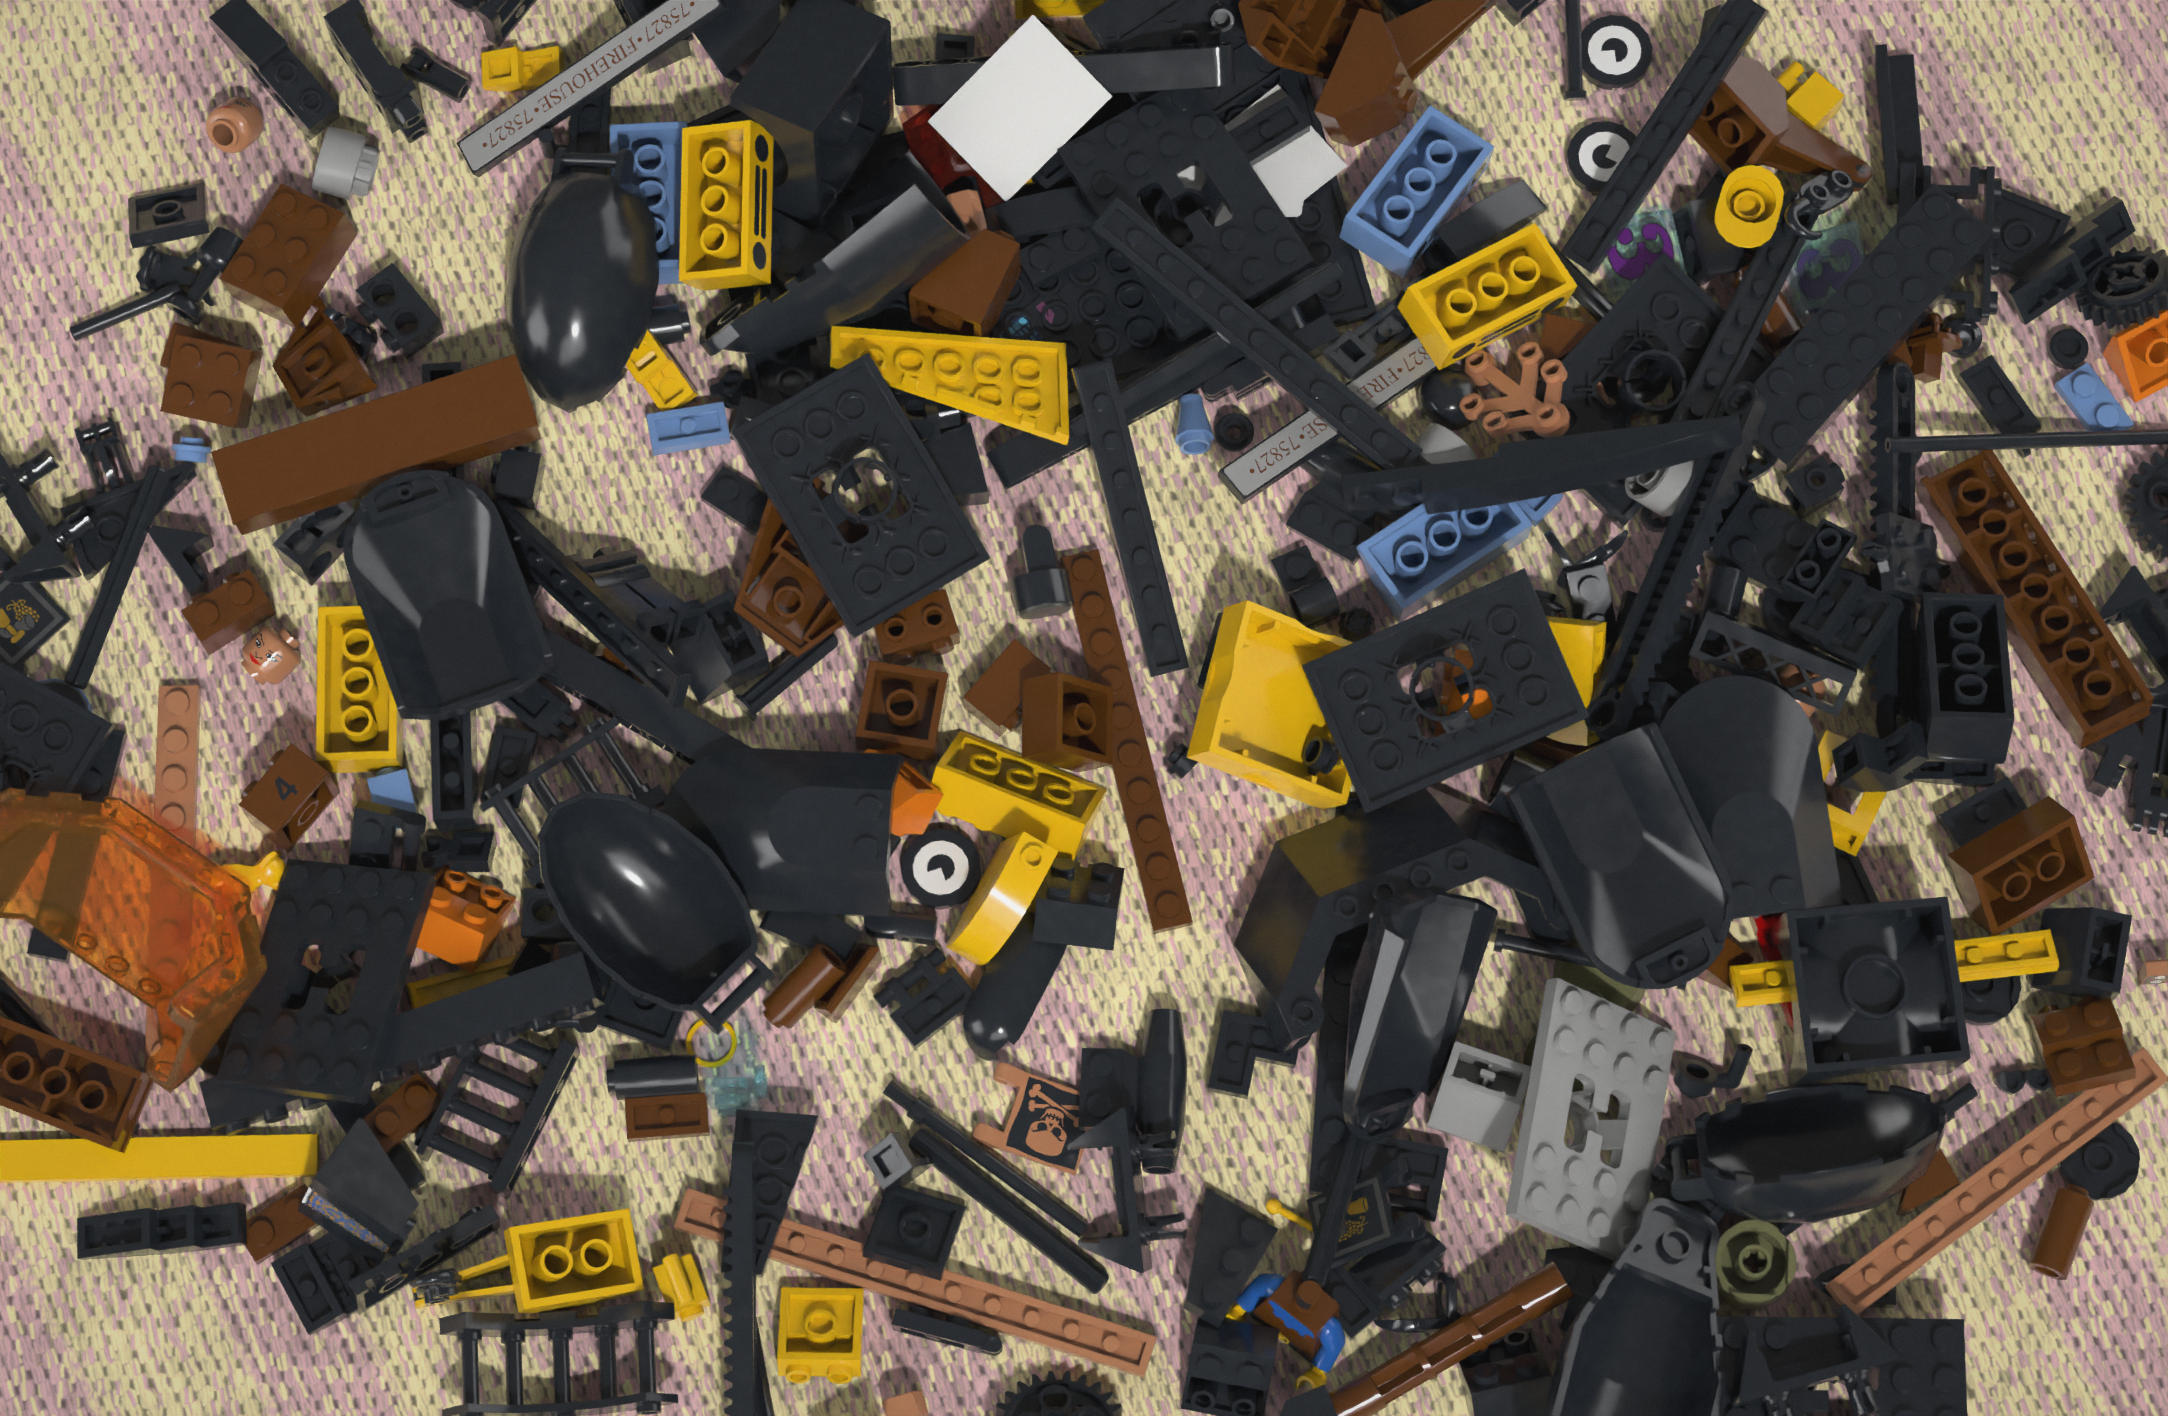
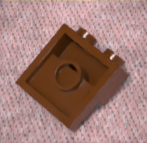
[2031,996,2136,1097]

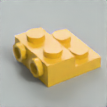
[777,1287,864,1384]

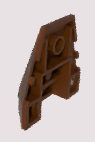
[1238,0,1388,80]
[733,478,868,658]

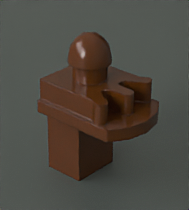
[1908,313,1963,383]

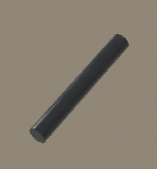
[69,282,184,341]

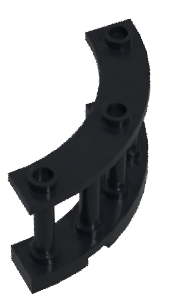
[439,1300,678,1416]

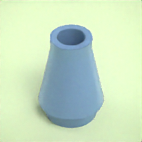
[1175,394,1214,455]

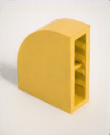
[1546,616,1606,746]
[945,831,1058,966]

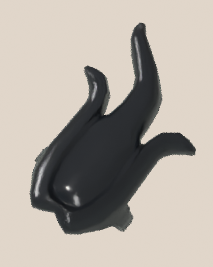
[136,245,214,306]
[323,308,379,364]
[1544,530,1628,588]
[1374,1271,1461,1333]

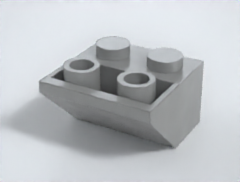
[1427,1041,1531,1153]

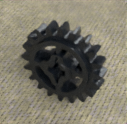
[2075,246,2168,329]

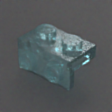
[705,1054,768,1117]

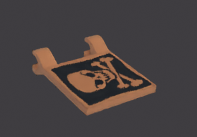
[972,1062,1087,1176]

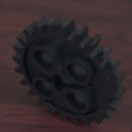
[2123,448,2168,564]
[996,1371,1122,1416]

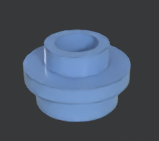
[172,437,212,463]

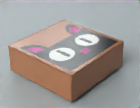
[2137,959,2168,985]

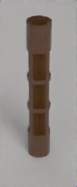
[1328,1261,1575,1416]

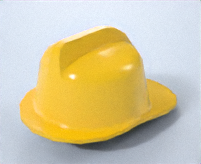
[1714,165,1784,248]

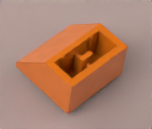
[862,749,944,836]
[416,865,516,973]

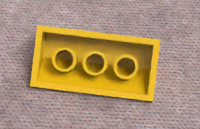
[931,730,1107,861]

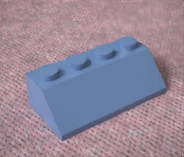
[1356,502,1533,623]

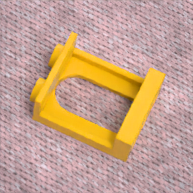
[1818,730,1887,857]

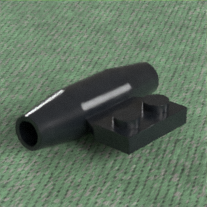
[1285,440,1424,565]
[1078,1008,1188,1175]

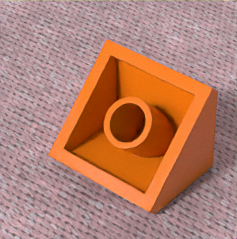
[2102,309,2168,403]

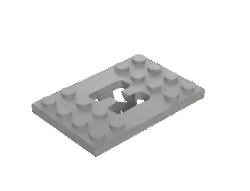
[1505,978,1676,1261]

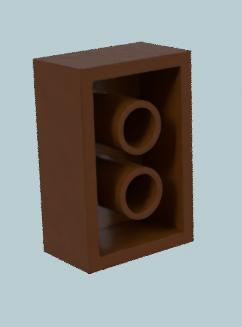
[219,183,357,329]
[1947,796,2095,936]

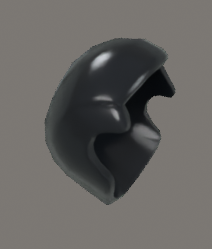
[1418,368,1479,431]

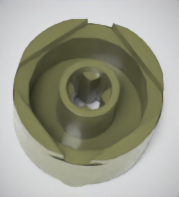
[1715,1220,1797,1310]

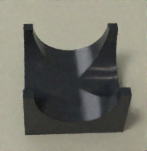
[1768,897,1971,1086]

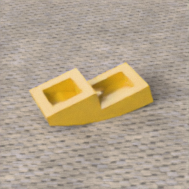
[481,46,564,92]
[625,329,699,412]

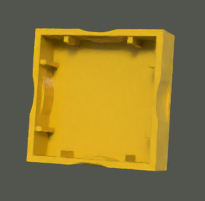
[1187,600,1353,810]

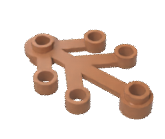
[1459,342,1570,439]

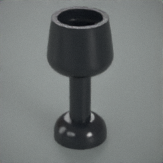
[166,227,244,325]

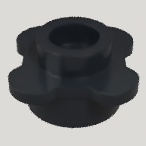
[709,370,756,409]
[1303,736,1339,776]

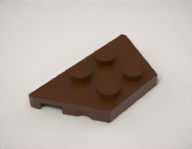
[272,296,378,417]

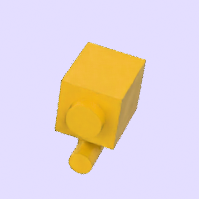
[1776,61,1845,132]
[652,1253,711,1322]

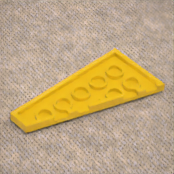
[830,326,1069,445]

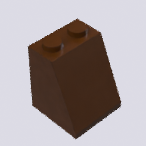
[909,229,1021,337]

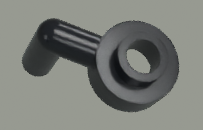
[1673,1044,1753,1098]

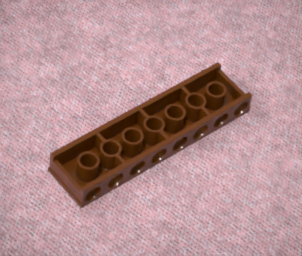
[211,354,542,535]
[1916,450,2154,750]
[0,1016,156,1153]

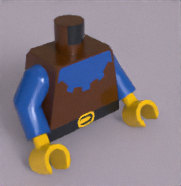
[1226,1269,1346,1390]

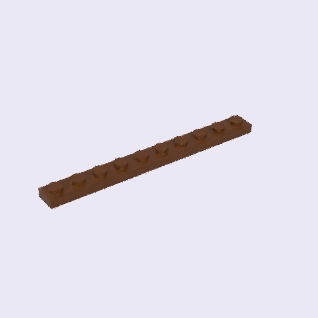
[1060,549,1193,934]

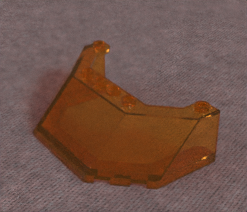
[0,788,268,1093]

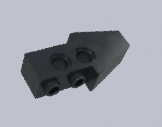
[209,0,340,140]

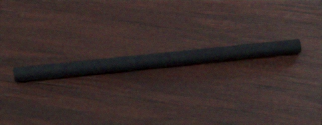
[1885,429,2168,453]

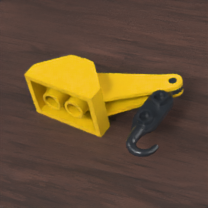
[410,1208,644,1313]

